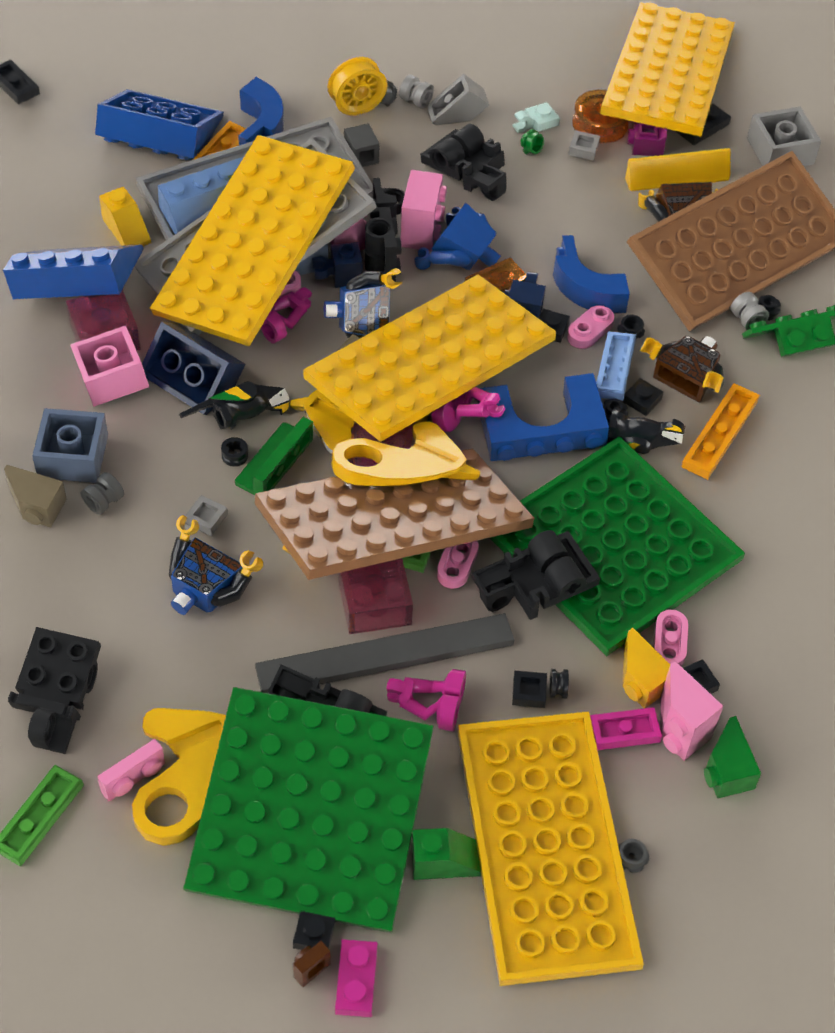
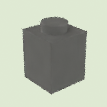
[344,123,380,167]

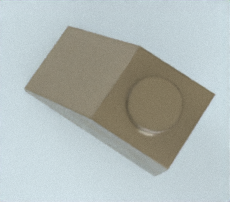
[4,465,67,528]

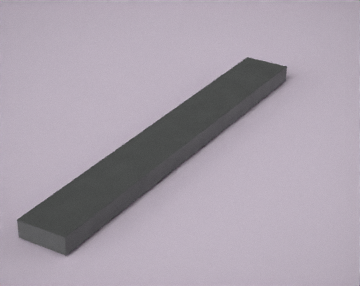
[255,613,514,693]

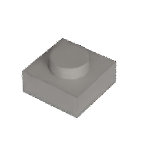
[568,130,600,161]
[185,495,228,536]

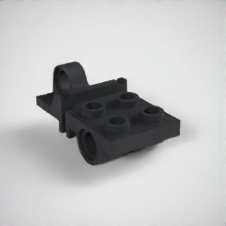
[420,124,507,201]
[365,178,405,282]
[472,530,600,620]
[8,627,101,754]
[267,664,388,716]

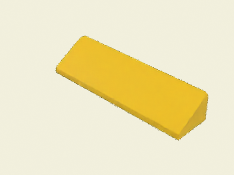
[625,148,731,191]

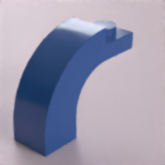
[238,77,284,145]
[553,235,630,313]

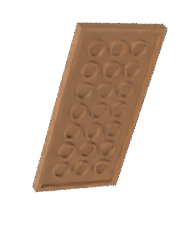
[627,151,835,332]
[254,448,534,580]

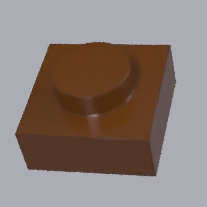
[293,941,331,987]

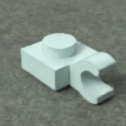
[513,102,560,133]

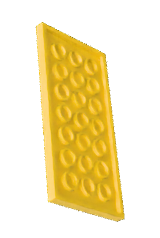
[600,2,735,136]
[150,135,355,347]
[303,274,556,442]
[457,711,644,986]

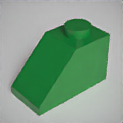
[704,716,761,799]
[411,828,481,880]

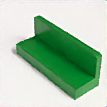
[235,417,313,495]

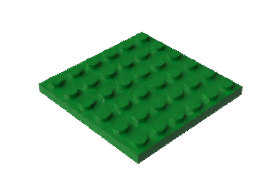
[490,437,745,657]
[183,687,434,933]

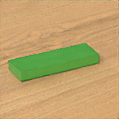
[0,765,84,867]

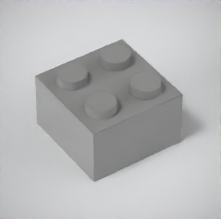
[747,106,821,166]

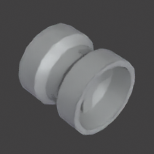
[399,74,434,109]
[730,292,769,330]

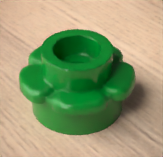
[520,129,544,154]

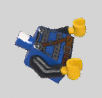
[323,268,402,338]
[169,515,263,615]

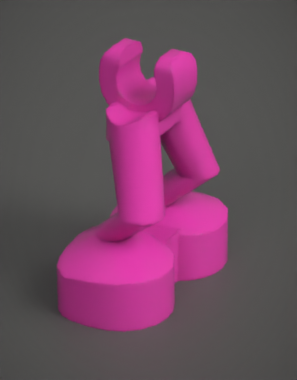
[260,287,312,344]
[432,387,506,432]
[386,669,466,732]

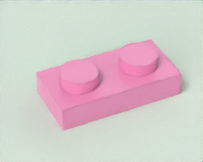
[97,739,165,802]

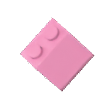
[660,661,723,761]

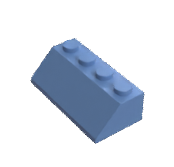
[158,157,244,234]

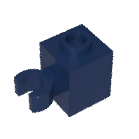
[312,242,363,288]
[504,271,546,318]

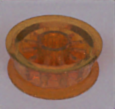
[572,90,628,143]

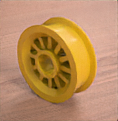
[327,57,388,116]

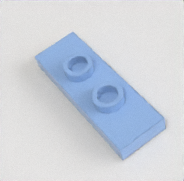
[596,331,636,400]

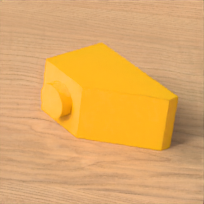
[99,186,152,246]
[622,628,670,708]

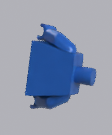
[414,203,501,270]

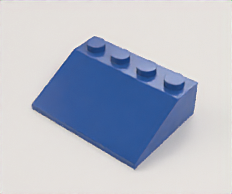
[95,89,224,160]
[3,244,144,299]

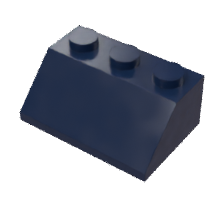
[142,322,246,415]

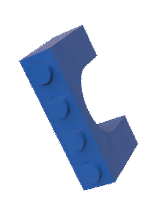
[478,373,609,461]

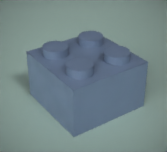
[32,408,108,483]

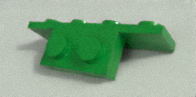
[742,305,835,357]

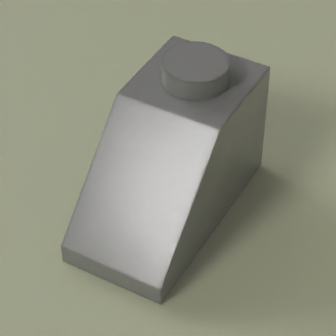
[427,74,489,125]

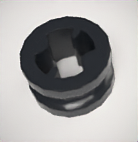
[221,437,248,467]
[549,668,569,699]

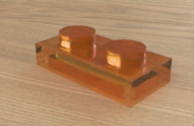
[464,257,526,292]

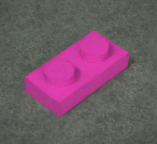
[590,707,662,750]
[335,939,378,1017]

